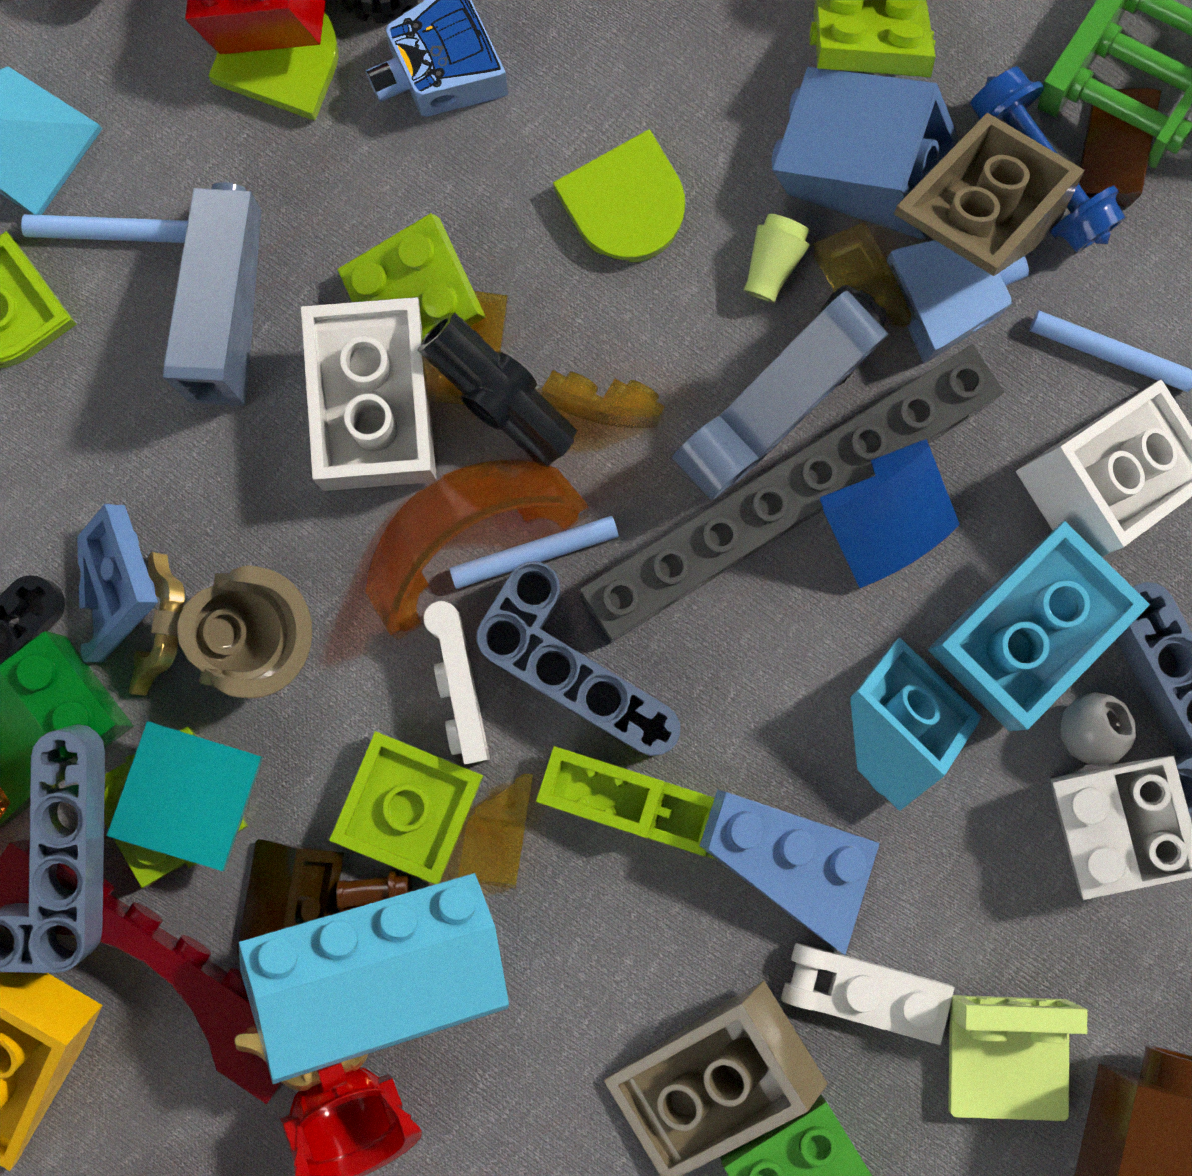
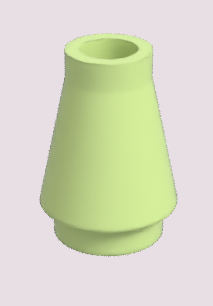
[743,214,810,303]

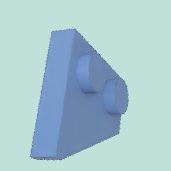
[77,504,158,662]

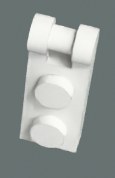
[424,601,490,764]
[781,943,955,1045]

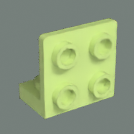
[948,995,1087,1121]

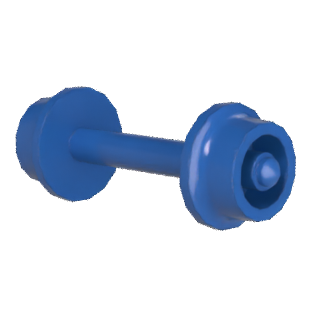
[970,66,1126,253]

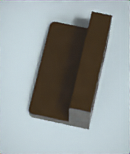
[237,839,344,955]

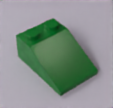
[0,631,134,829]

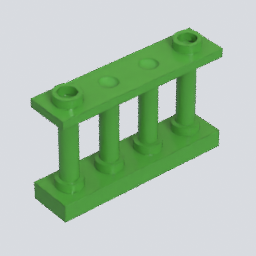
[1037,0,1192,169]

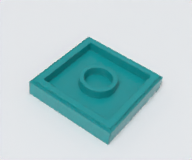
[107,721,263,871]

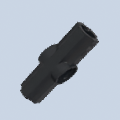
[417,312,578,467]

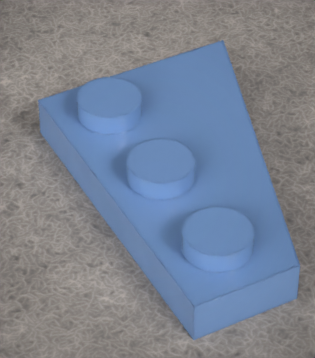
[699,789,880,955]

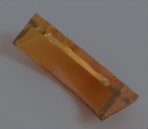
[365,460,589,640]

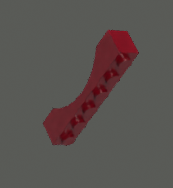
[0,840,283,1104]

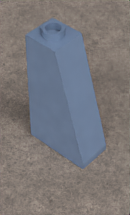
[163,182,262,406]

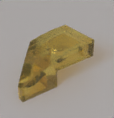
[813,222,911,327]
[458,773,533,889]

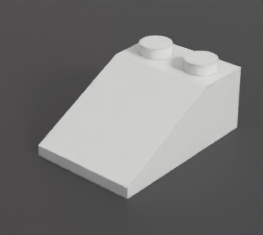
[301,297,437,491]
[1016,379,1192,557]

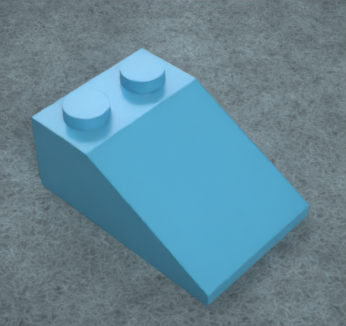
[927,521,1150,731]

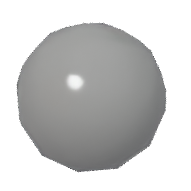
[1060,692,1136,766]

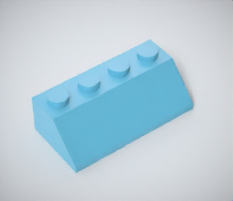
[239,873,509,1084]

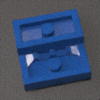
[820,439,960,588]

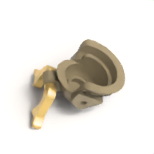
[129,552,312,698]

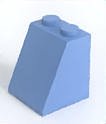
[772,67,959,239]

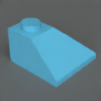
[0,66,102,215]
[850,637,982,811]

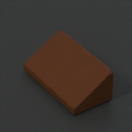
[1079,88,1161,208]

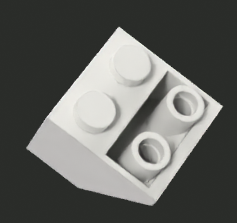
[1049,755,1192,900]

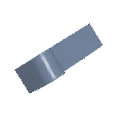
[672,290,889,501]
[477,561,680,756]
[1116,582,1192,818]
[0,724,105,973]

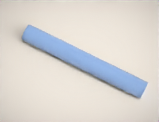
[21,214,188,243]
[1029,310,1192,392]
[449,516,619,589]

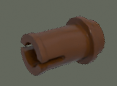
[336,870,413,913]

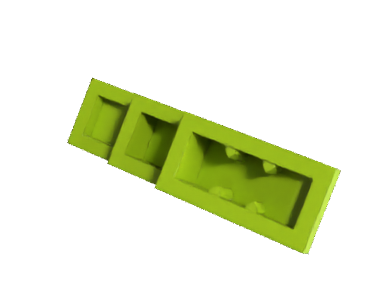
[536,746,717,860]

